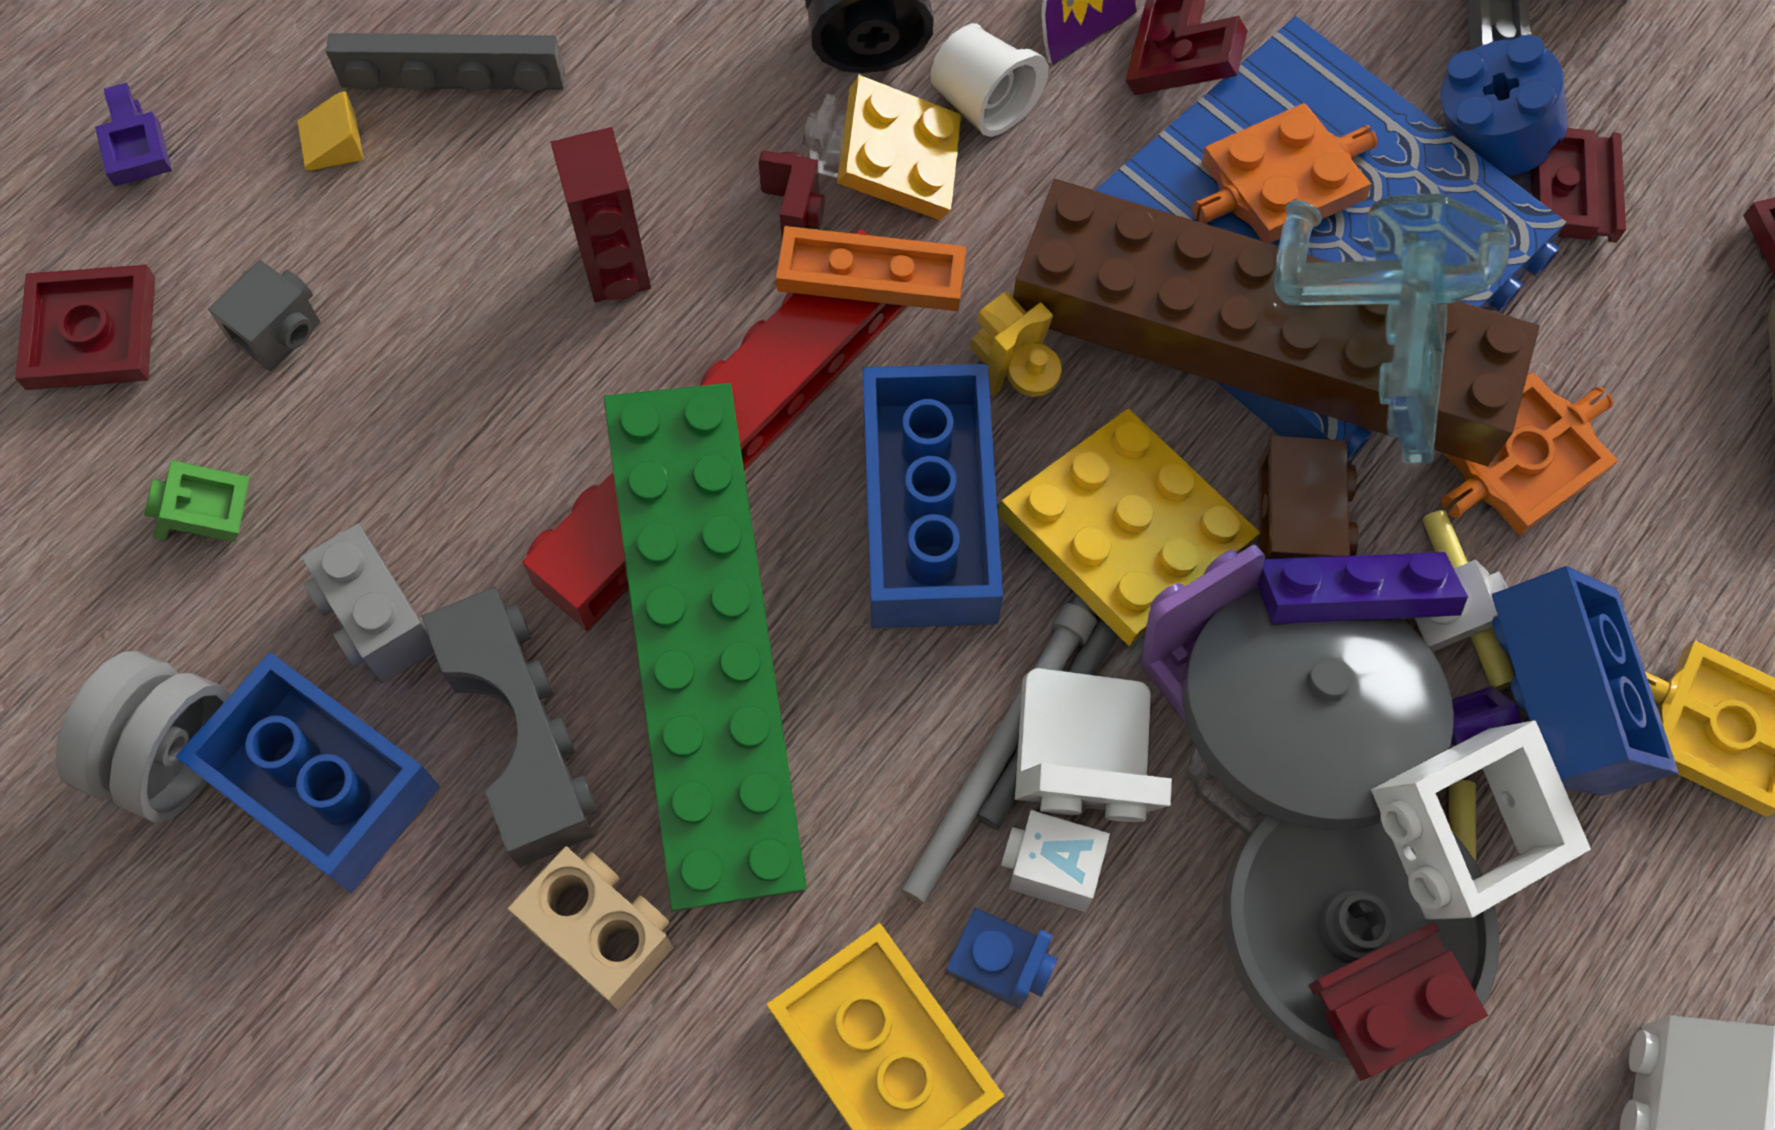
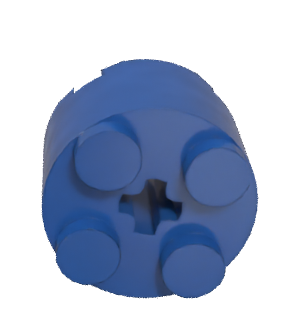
[1440,34,1568,176]

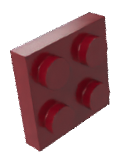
[15,264,155,390]

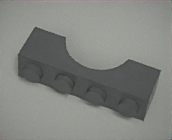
[421,587,598,868]

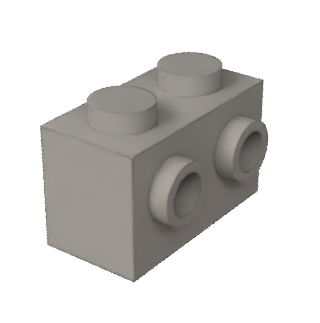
[301,523,434,683]

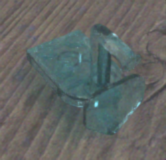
[1274,194,1511,463]

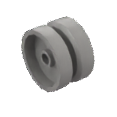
[55,651,230,823]

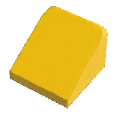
[297,91,364,172]

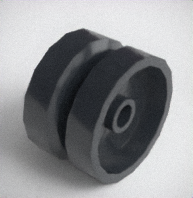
[805,0,934,74]

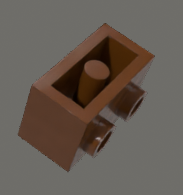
[1258,436,1359,559]

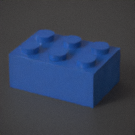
[1491,566,1679,796]
[175,652,440,894]

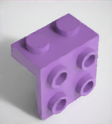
[1140,545,1265,724]

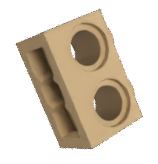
[507,846,674,1011]

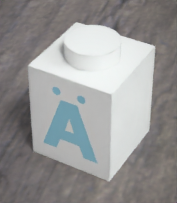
[1001,810,1110,912]

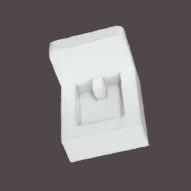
[1415,560,1508,651]

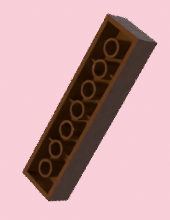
[1013,178,1540,467]

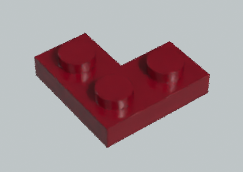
[1125,0,1247,95]

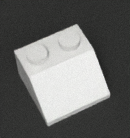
[1620,1015,1775,1130]

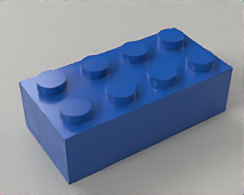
[863,364,1003,628]

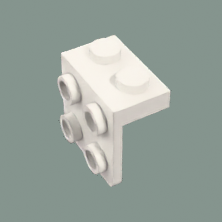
[1015,668,1172,822]

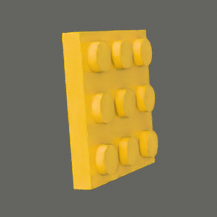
[997,408,1260,646]

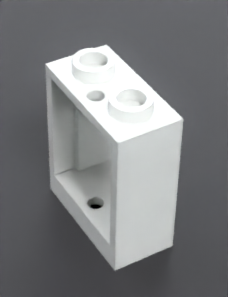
[1371,720,1591,919]

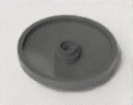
[1182,588,1453,831]
[1222,815,1500,1066]

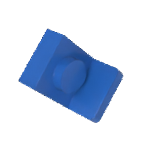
[946,907,1058,1009]

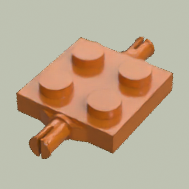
[1192,103,1377,243]
[1441,372,1619,536]

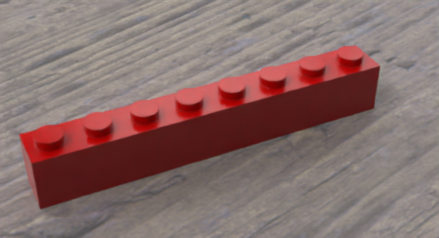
[522,229,907,631]

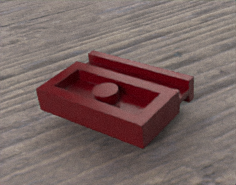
[1531,128,1626,243]
[1308,921,1488,1081]

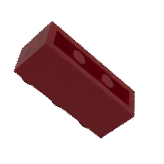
[550,127,651,303]

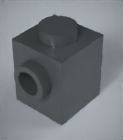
[208,260,320,371]

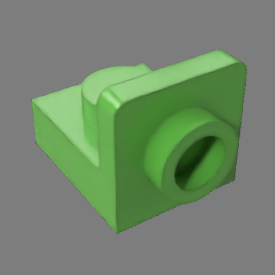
[144,460,250,542]

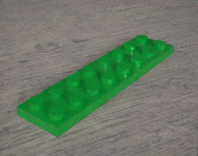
[604,383,807,912]

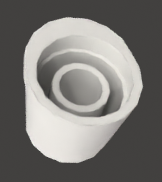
[930,23,1049,137]

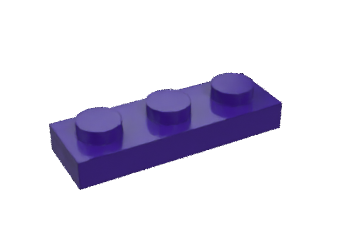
[1257,552,1468,624]

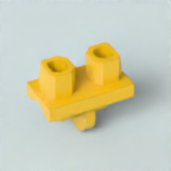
[970,291,1062,397]

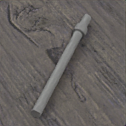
[901,595,1097,904]

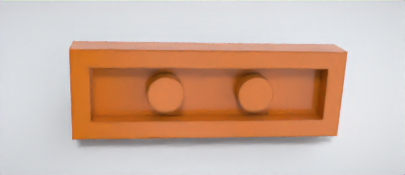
[776,226,967,312]

